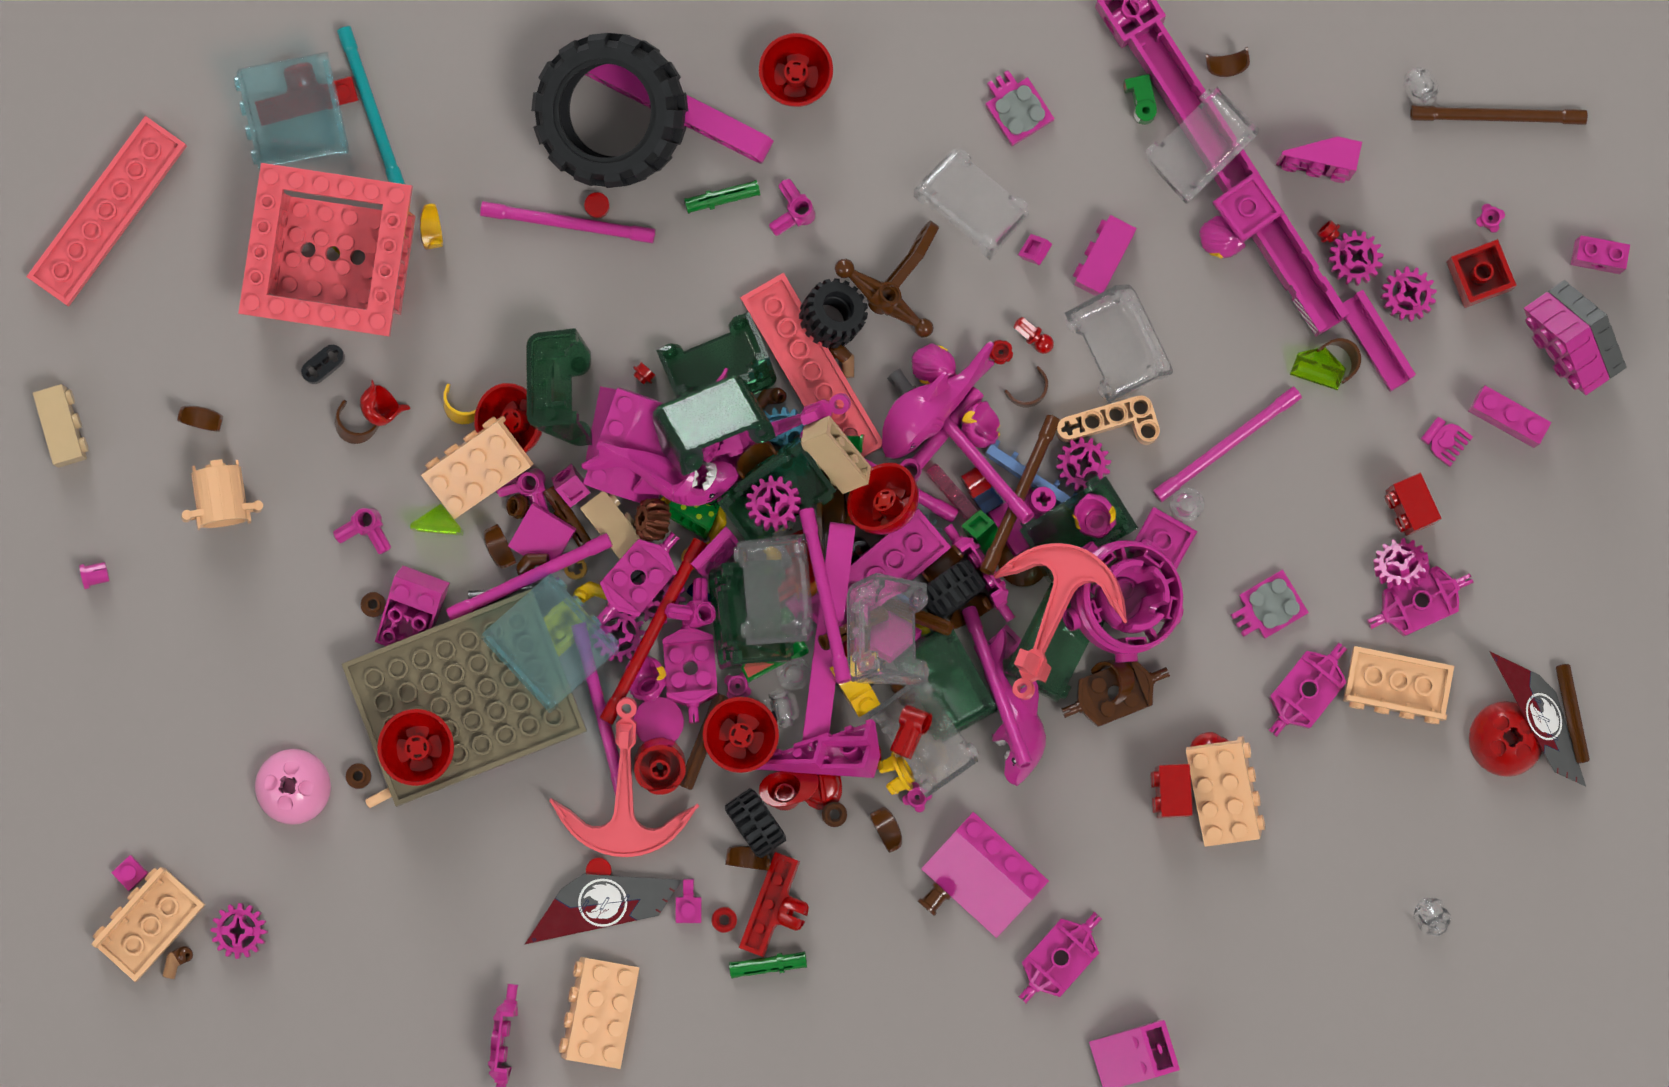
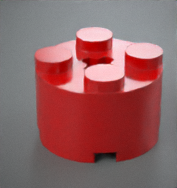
[634,738,686,795]

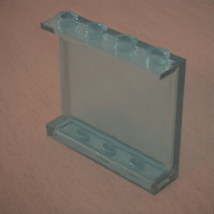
[234,52,349,171]
[481,574,619,713]

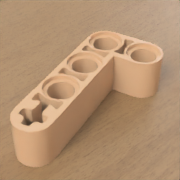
[1056,395,1160,445]

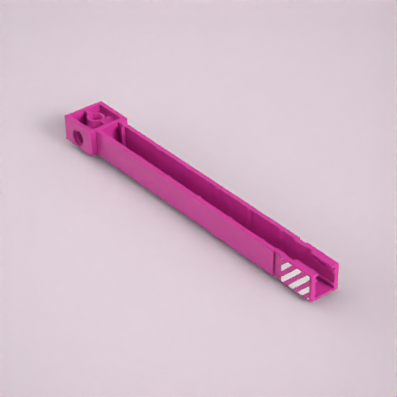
[1095,0,1349,337]

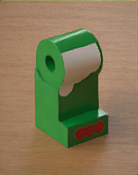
[1123,74,1157,125]

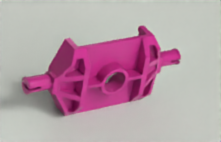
[943,524,1015,623]
[597,532,680,624]
[1367,566,1474,636]
[662,620,718,724]
[1268,643,1347,737]
[1018,912,1102,1004]
[488,984,518,1087]

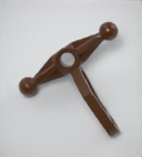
[835,220,939,338]

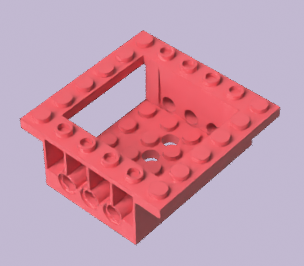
[238,163,416,337]

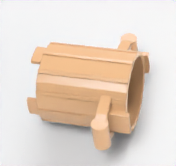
[181,459,263,530]

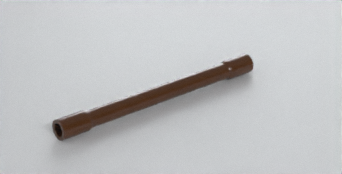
[1410,105,1588,125]
[980,415,1060,576]

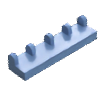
[985,440,1080,511]

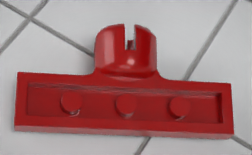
[739,852,809,957]

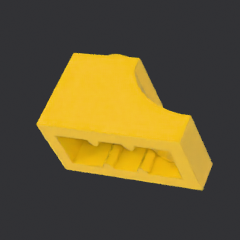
[830,655,880,717]

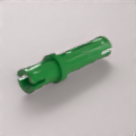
[684,180,761,214]
[729,951,807,979]

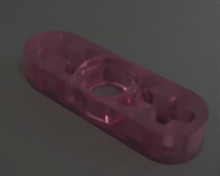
[926,463,978,520]

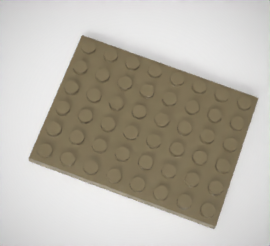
[341,589,587,807]

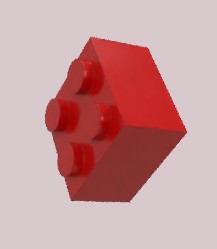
[1446,239,1517,308]
[1384,472,1442,536]
[1150,764,1193,818]

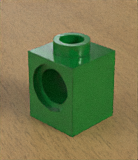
[961,510,998,555]

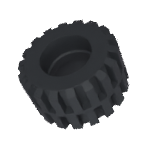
[799,278,868,348]
[917,559,986,619]
[725,788,786,858]

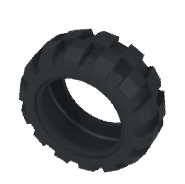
[531,33,688,188]

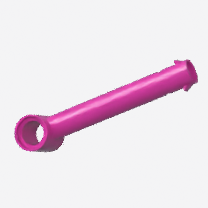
[900,387,984,482]

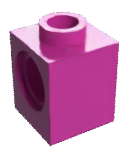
[551,463,590,508]

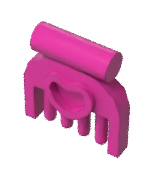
[1421,417,1473,467]

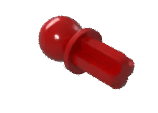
[1013,317,1054,354]

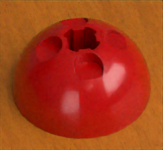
[759,33,833,107]
[474,383,545,453]
[847,463,919,534]
[703,697,779,773]
[1469,701,1543,777]
[377,709,454,786]

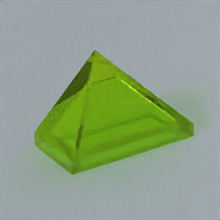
[1290,347,1346,390]
[410,504,464,536]

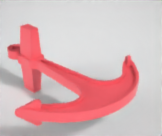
[993,543,1128,700]
[549,697,699,857]

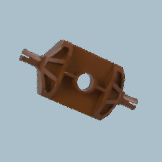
[1061,661,1170,727]

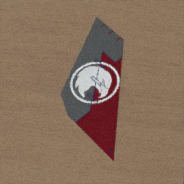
[1489,651,1586,787]
[524,874,682,945]

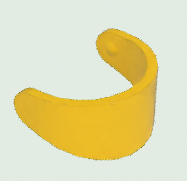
[420,204,443,250]
[443,384,476,425]

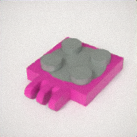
[985,70,1055,146]
[1230,569,1309,639]

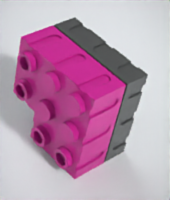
[1524,280,1627,395]

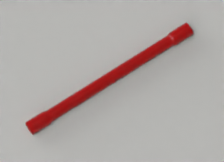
[599,537,707,725]

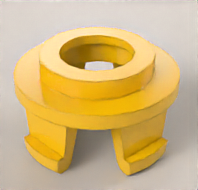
[878,752,915,795]

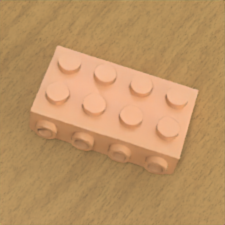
[421,416,534,519]
[1343,646,1454,725]
[1186,736,1265,847]
[91,867,206,982]
[559,957,640,1069]

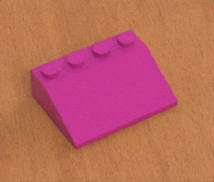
[583,387,690,503]
[921,812,1049,938]

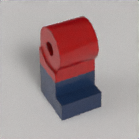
[960,467,1004,515]

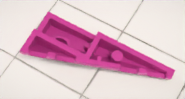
[756,719,880,778]

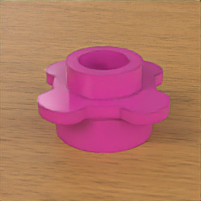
[1476,204,1505,233]
[724,672,751,699]
[902,782,932,813]

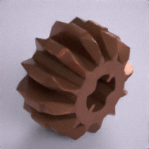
[634,498,671,541]

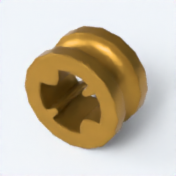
[564,559,587,580]

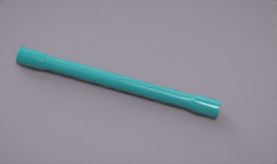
[337,26,405,184]

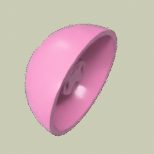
[255,749,331,825]

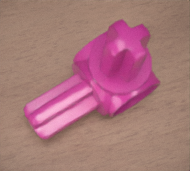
[769,179,816,236]
[496,468,549,511]
[333,508,391,554]
[665,578,716,628]

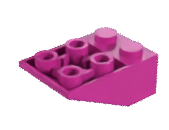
[1276,136,1362,183]
[375,566,450,646]
[1089,1019,1180,1087]

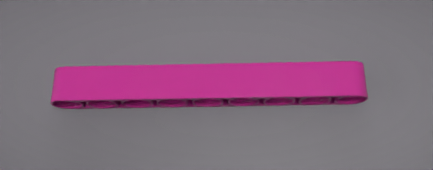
[585,64,774,164]
[802,522,855,741]

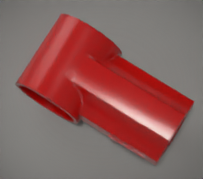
[890,705,932,759]

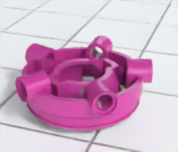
[1062,539,1184,663]

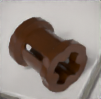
[918,882,951,916]

